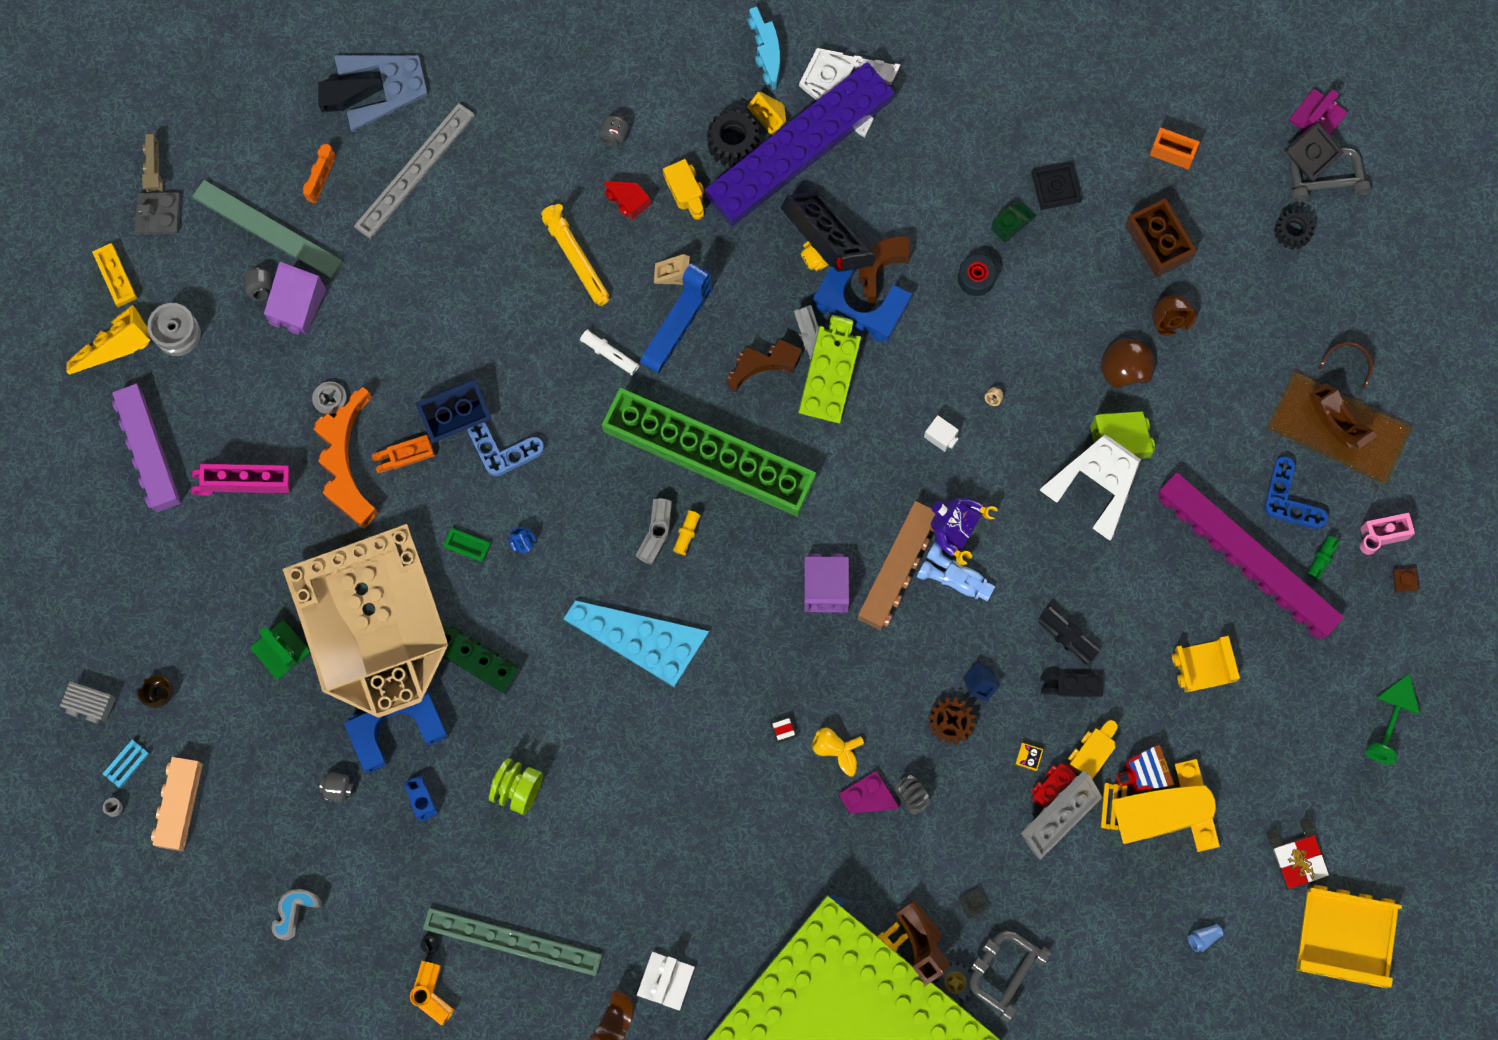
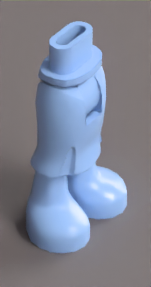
[917,541,995,601]

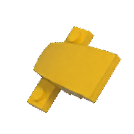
[1112,759,1220,852]

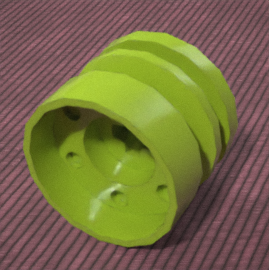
[489,758,543,816]

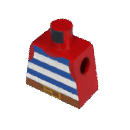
[1116,745,1174,793]

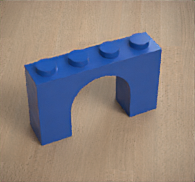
[813,267,912,343]
[344,689,448,774]

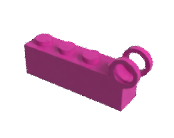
[191,464,290,495]

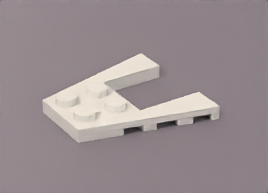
[799,48,900,138]
[1040,434,1141,540]

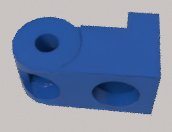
[404,775,438,822]

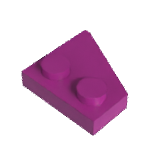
[838,771,899,814]

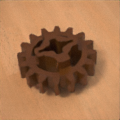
[928,697,976,746]

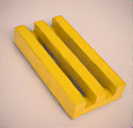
[1100,783,1127,830]

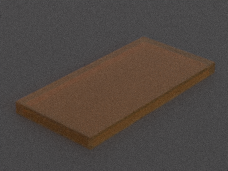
[1267,372,1412,485]

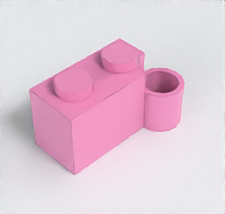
[1360,513,1415,555]

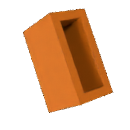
[1149,128,1200,170]

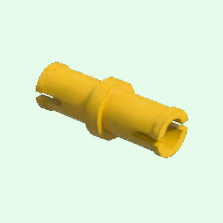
[673,510,701,556]

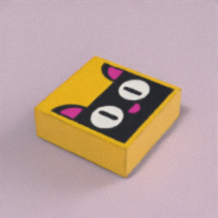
[1015,743,1043,771]

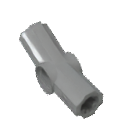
[793,305,819,360]
[635,498,672,565]

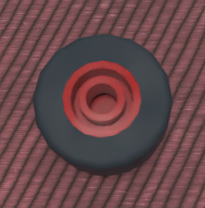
[957,255,997,296]

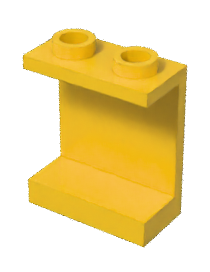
[1172,636,1240,693]

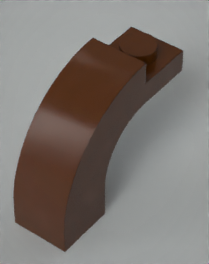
[858,237,909,303]
[1309,383,1376,449]

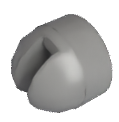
[103,798,123,817]

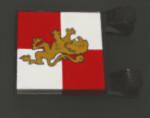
[1266,818,1330,890]

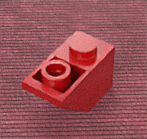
[604,181,651,220]

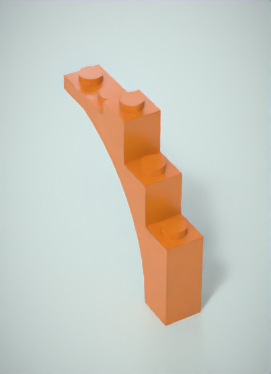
[313,387,378,529]

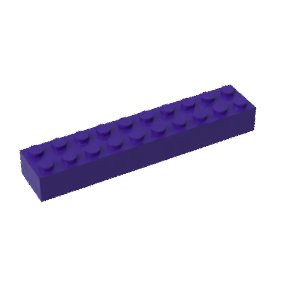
[705,61,894,227]

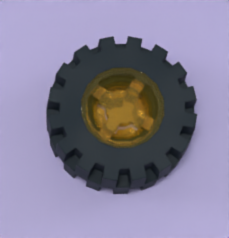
[934,962,973,1004]

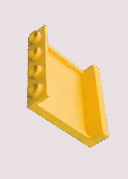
[1296,885,1402,988]

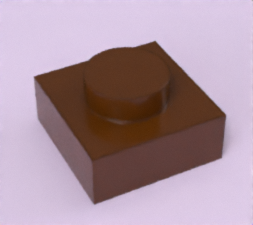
[1392,568,1419,593]

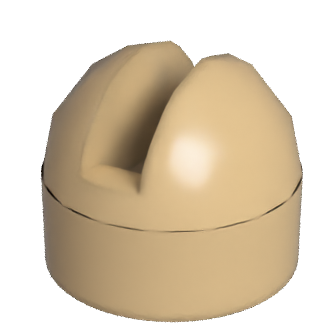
[985,387,1003,406]

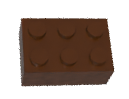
[1125,198,1197,278]

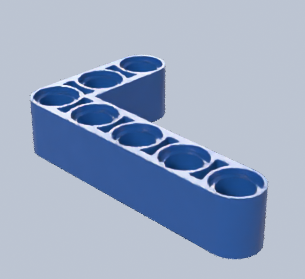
[640,263,712,374]

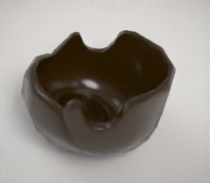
[137,675,174,708]

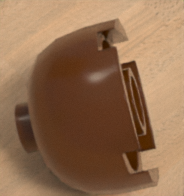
[1152,295,1197,336]

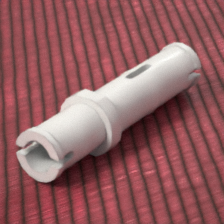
[580,329,639,376]

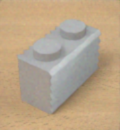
[60,681,116,724]

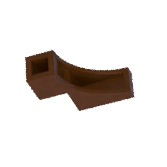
[726,339,802,393]
[896,899,950,985]

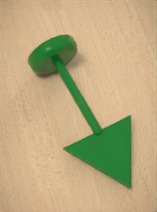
[1365,673,1420,765]

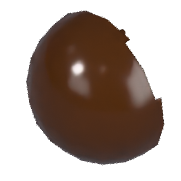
[1101,338,1155,388]

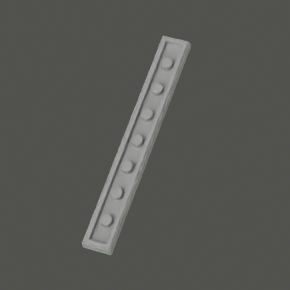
[354,103,475,240]

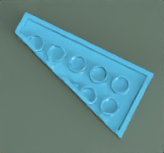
[564,601,709,688]

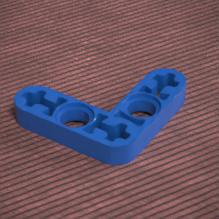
[1264,457,1328,529]

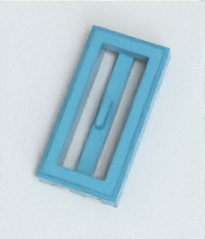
[103,740,150,788]

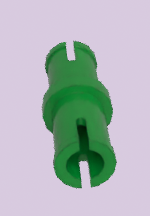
[1307,536,1340,580]

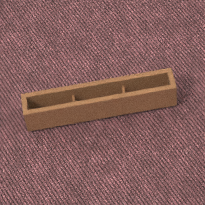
[858,501,935,630]

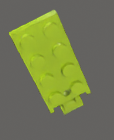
[798,314,861,424]

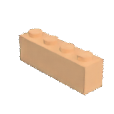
[151,757,203,851]

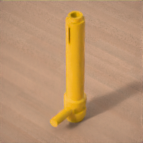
[541,204,609,306]

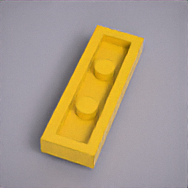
[92,243,138,308]

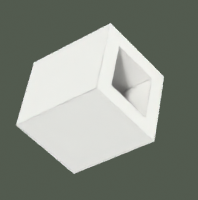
[924,415,959,452]

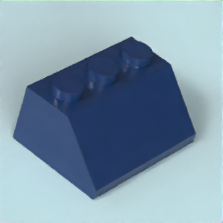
[415,378,492,443]

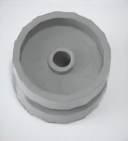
[147,303,201,356]

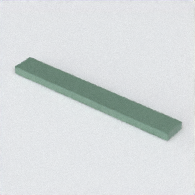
[192,180,343,279]
[423,907,602,976]

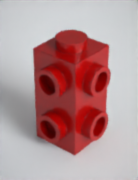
[1031,763,1077,809]

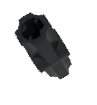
[1038,607,1101,666]

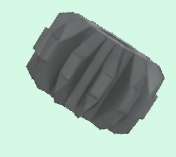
[895,775,930,815]

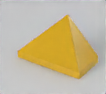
[747,92,786,136]

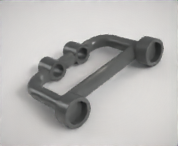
[1291,142,1372,202]
[970,930,1051,1023]

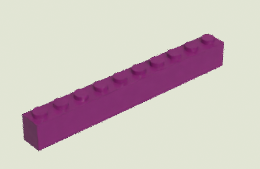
[1157,472,1344,640]

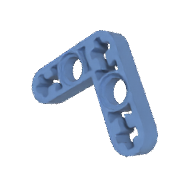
[467,423,544,477]

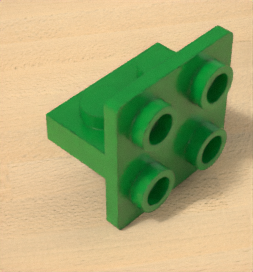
[250,620,311,680]

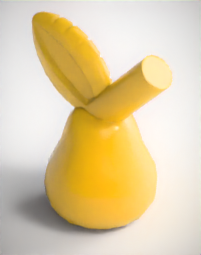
[812,727,864,777]

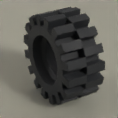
[1274,209,1315,250]

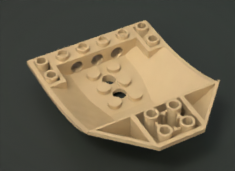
[283,524,448,718]

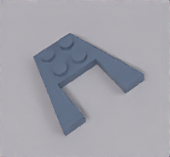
[334,55,428,132]

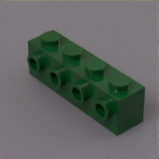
[443,625,520,695]

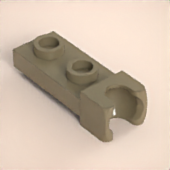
[142,134,163,193]

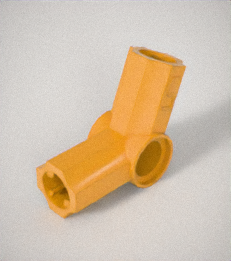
[410,961,454,1026]

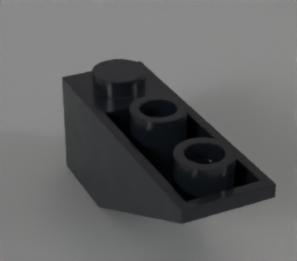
[318,77,383,112]

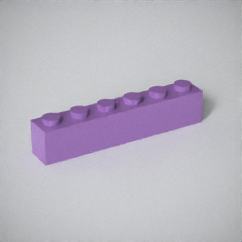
[112,384,181,512]

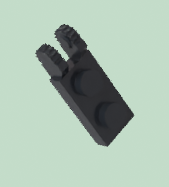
[1040,674,1103,697]

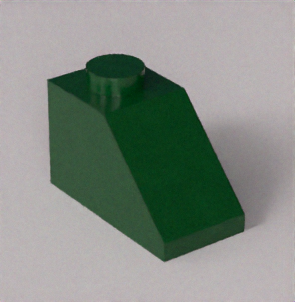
[991,202,1036,243]

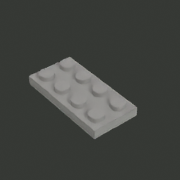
[1021,771,1102,860]

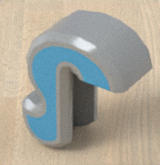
[272,889,322,940]

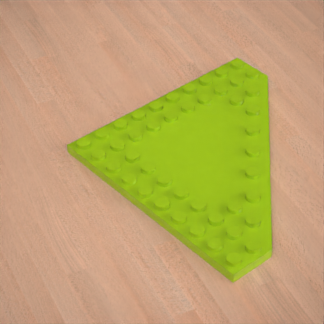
[706,895,1001,1040]

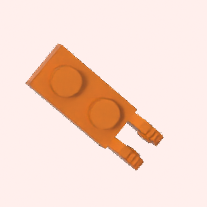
[303,143,336,203]
[372,435,435,473]

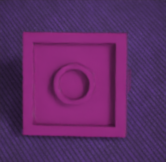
[1289,89,1348,135]

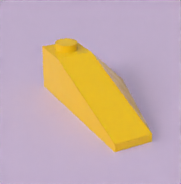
[66,305,150,375]

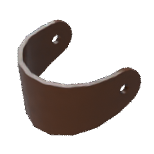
[1318,342,1373,389]
[589,990,633,1040]

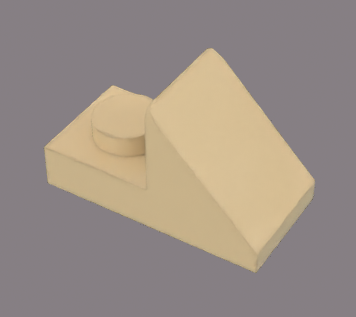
[654,254,690,285]

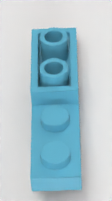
[747,7,780,90]

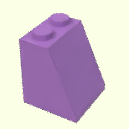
[264,262,326,335]
[804,554,849,613]

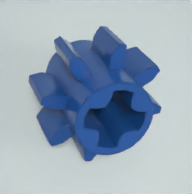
[507,526,536,554]

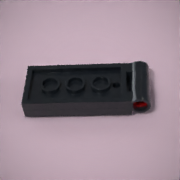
[781,191,875,272]

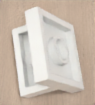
[637,952,695,1011]

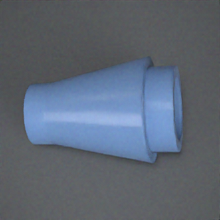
[1188,924,1223,952]

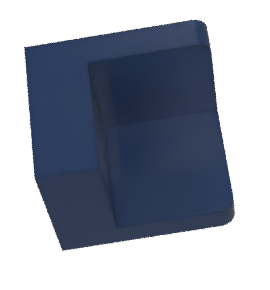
[963,662,1000,701]

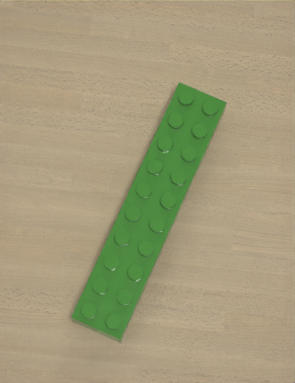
[602,388,816,517]

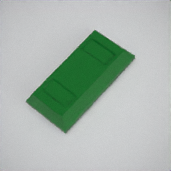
[443,528,491,563]

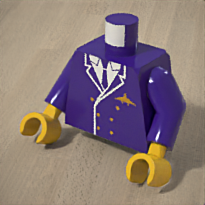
[931,498,998,565]

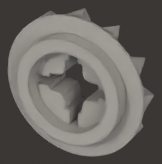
[312,382,347,414]

